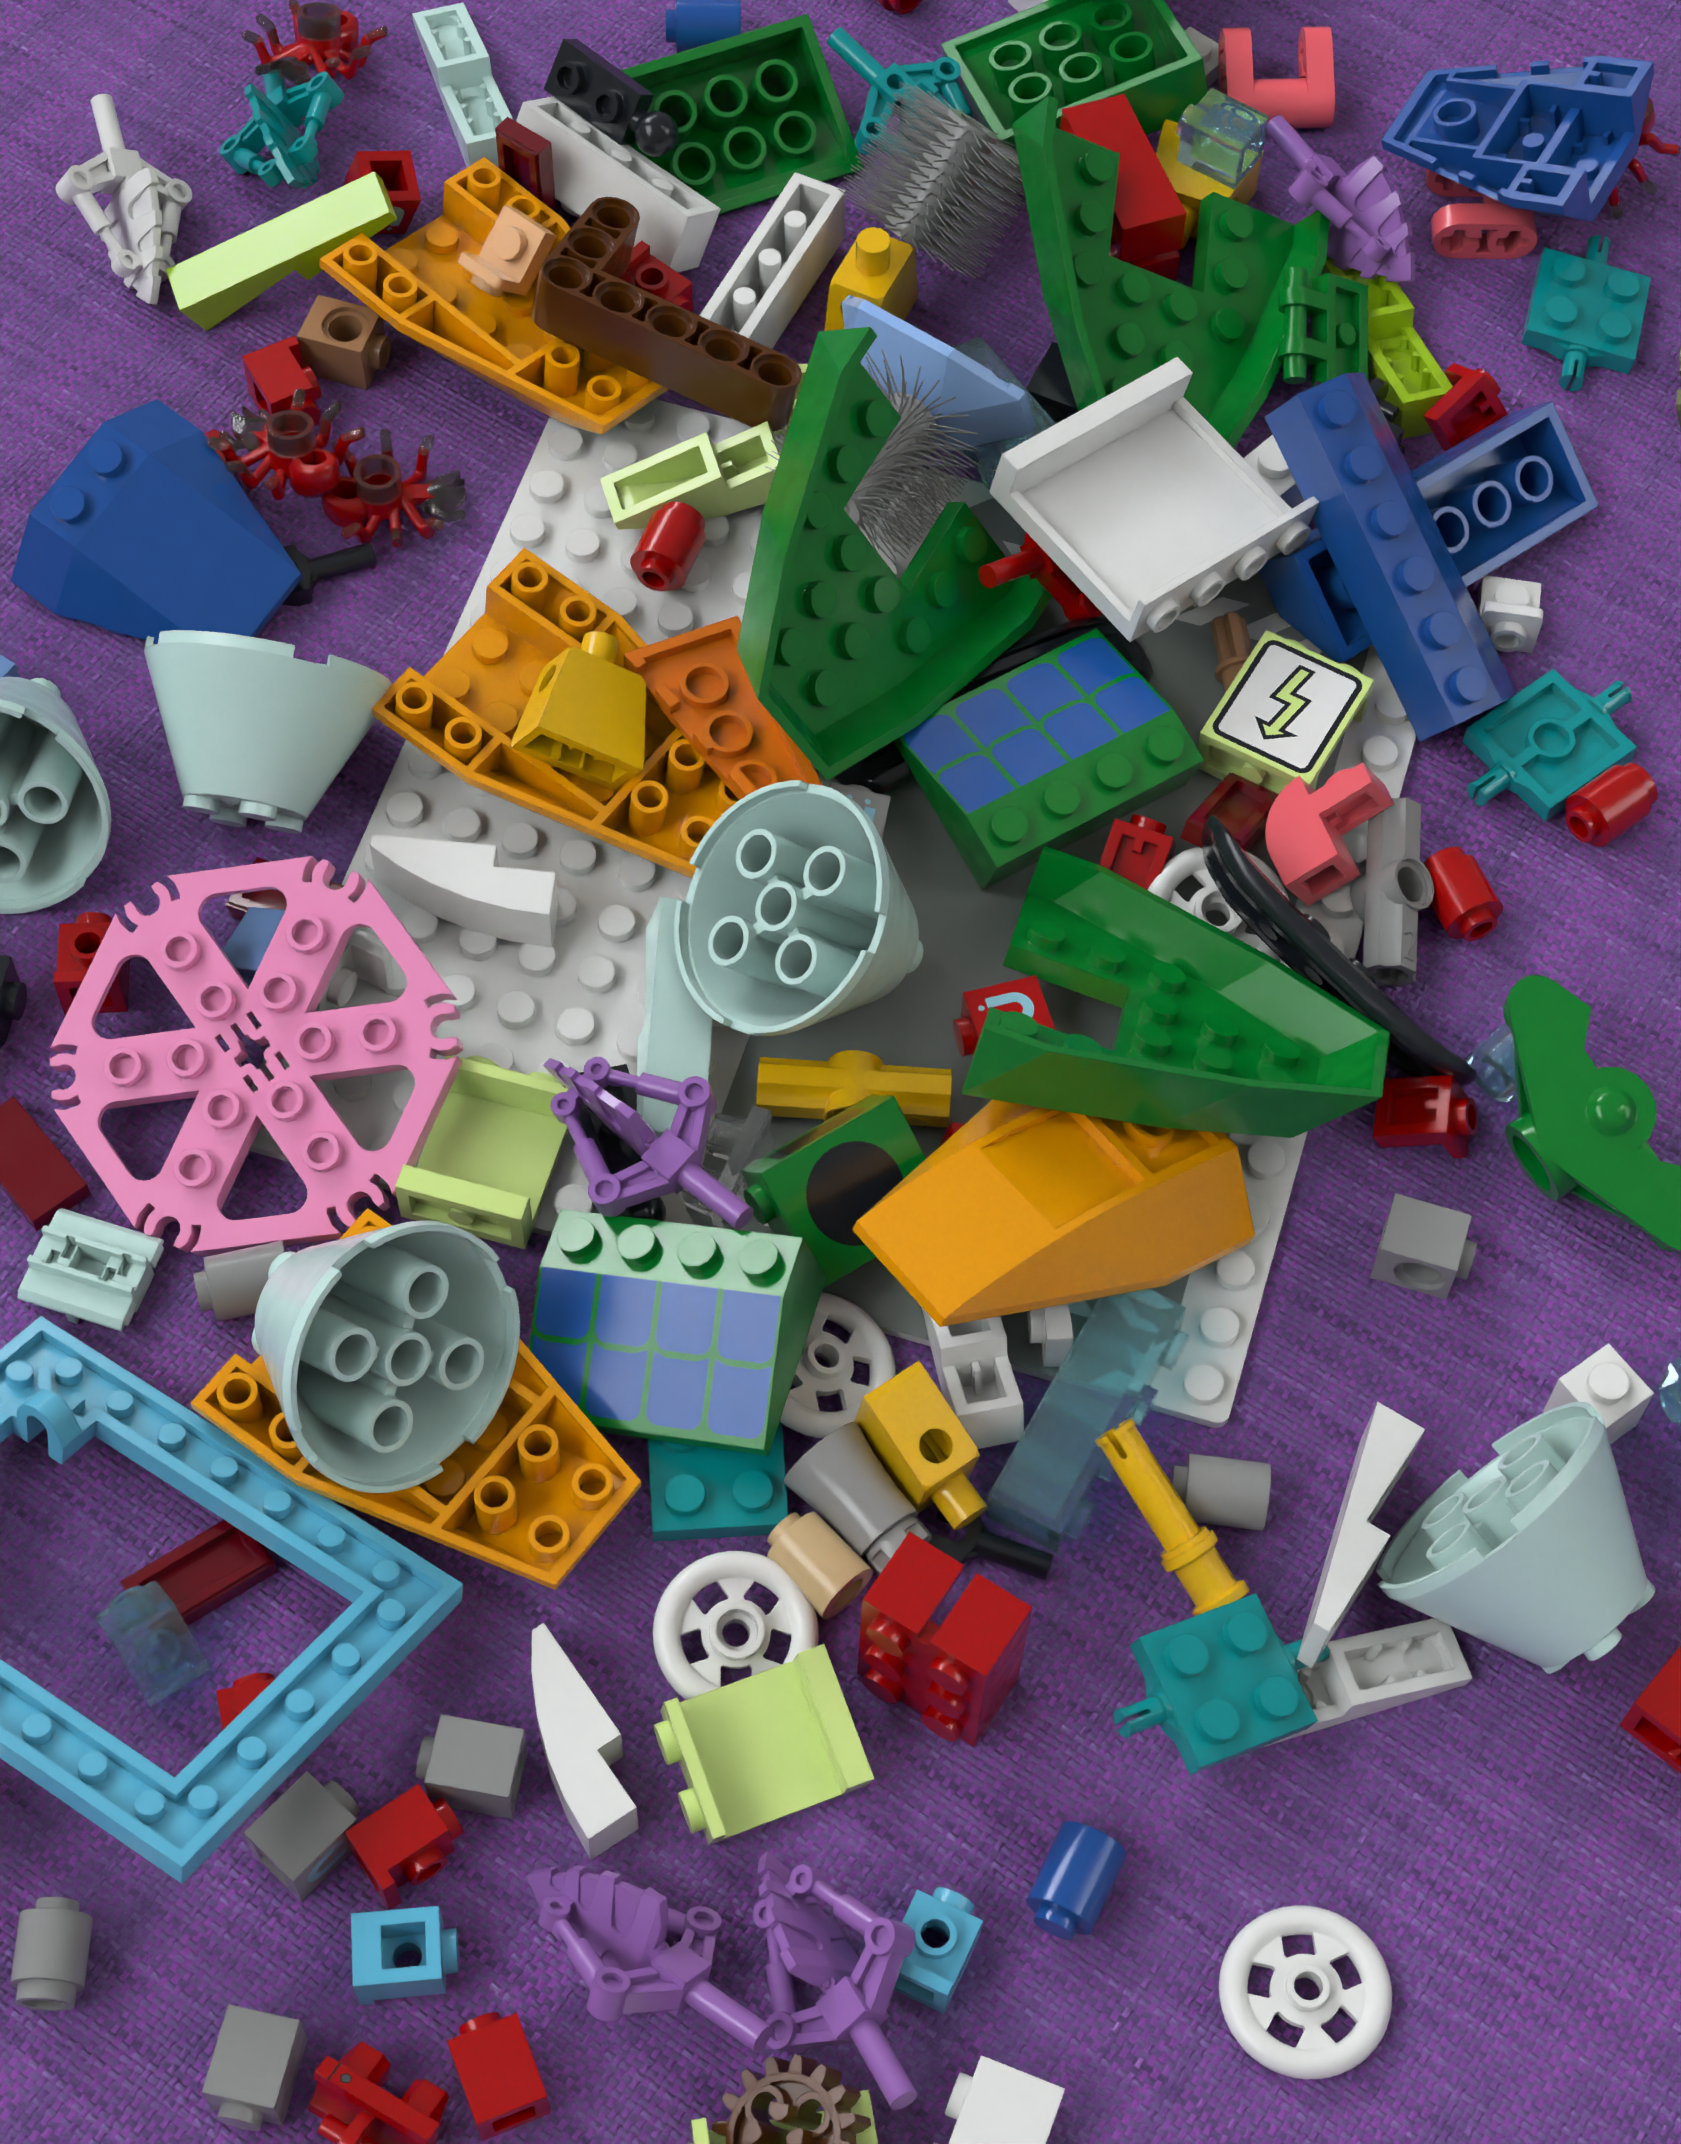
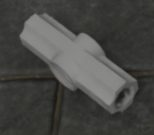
[1350,797,1434,987]

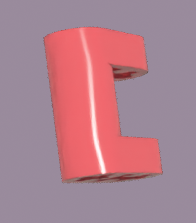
[1218,26,1335,130]
[1425,168,1537,259]

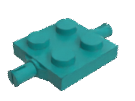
[1521,235,1651,391]
[1463,669,1637,822]
[1113,1593,1329,1776]

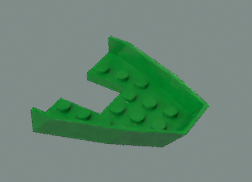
[1012,96,1330,448]
[737,327,1052,781]
[961,846,1390,1138]

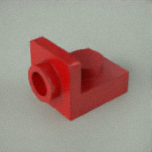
[1423,363,1508,452]
[1099,814,1176,890]
[1373,1075,1478,1159]

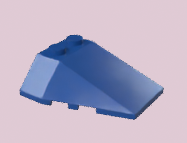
[1381,55,1654,222]
[11,399,304,644]

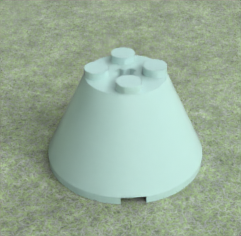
[144,630,392,834]
[0,677,111,914]
[674,780,924,1036]
[251,1220,520,1493]
[1376,1402,1656,1674]

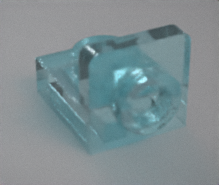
[95,1581,211,1707]

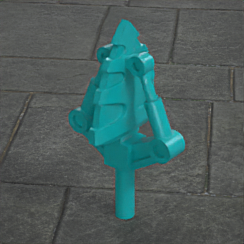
[827,27,999,194]
[219,67,345,189]

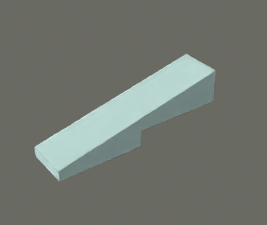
[412,2,513,168]
[637,896,713,1138]

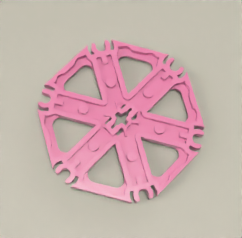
[50,856,463,1257]

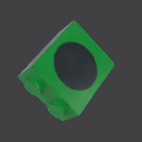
[740,1094,926,1288]

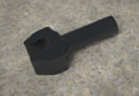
[282,542,377,606]
[928,1508,1054,1581]

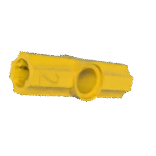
[756,1050,952,1128]

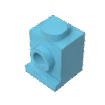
[894,1887,983,2014]
[351,1906,460,2005]

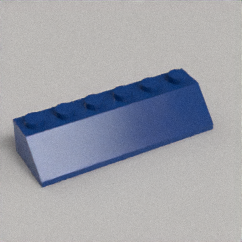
[1265,372,1517,742]
[1259,401,1599,663]

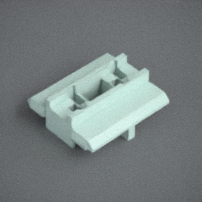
[17,1208,164,1332]

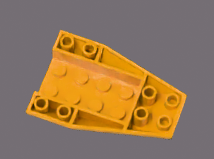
[319,157,668,435]
[372,547,739,878]
[852,1099,1255,1327]
[190,1208,641,1590]

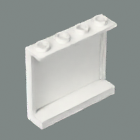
[989,357,1319,642]

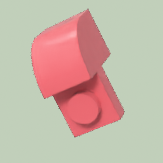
[1265,762,1394,906]

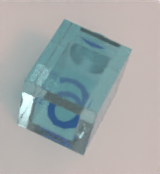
[1176,88,1269,189]

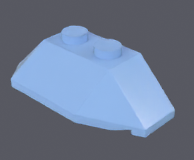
[842,295,1037,451]

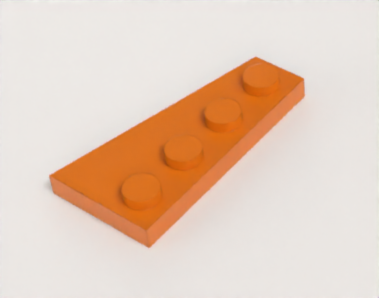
[624,615,823,800]

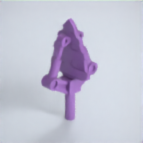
[1265,115,1415,282]
[543,1057,753,1230]
[753,1850,918,2110]
[527,1866,772,2052]

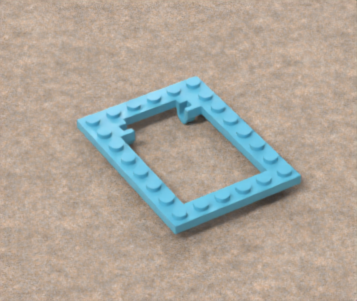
[0,1316,463,1884]

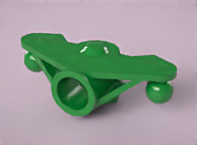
[1503,975,1681,1253]

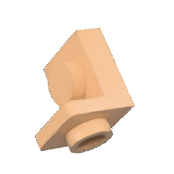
[458,205,557,298]

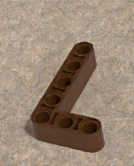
[531,197,802,432]

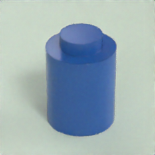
[666,0,741,53]
[1026,1821,1127,1940]

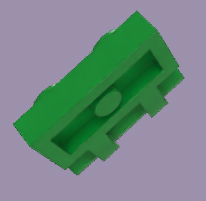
[1278,267,1368,387]

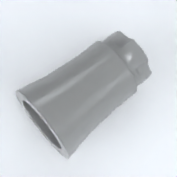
[784,1422,932,1576]

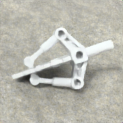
[56,94,192,305]

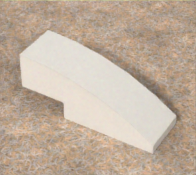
[370,834,559,947]
[922,1308,1024,1449]
[531,1623,639,1860]

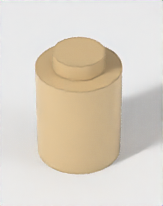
[767,1512,873,1619]

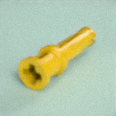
[1095,1418,1250,1616]

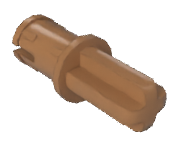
[1211,611,1252,693]

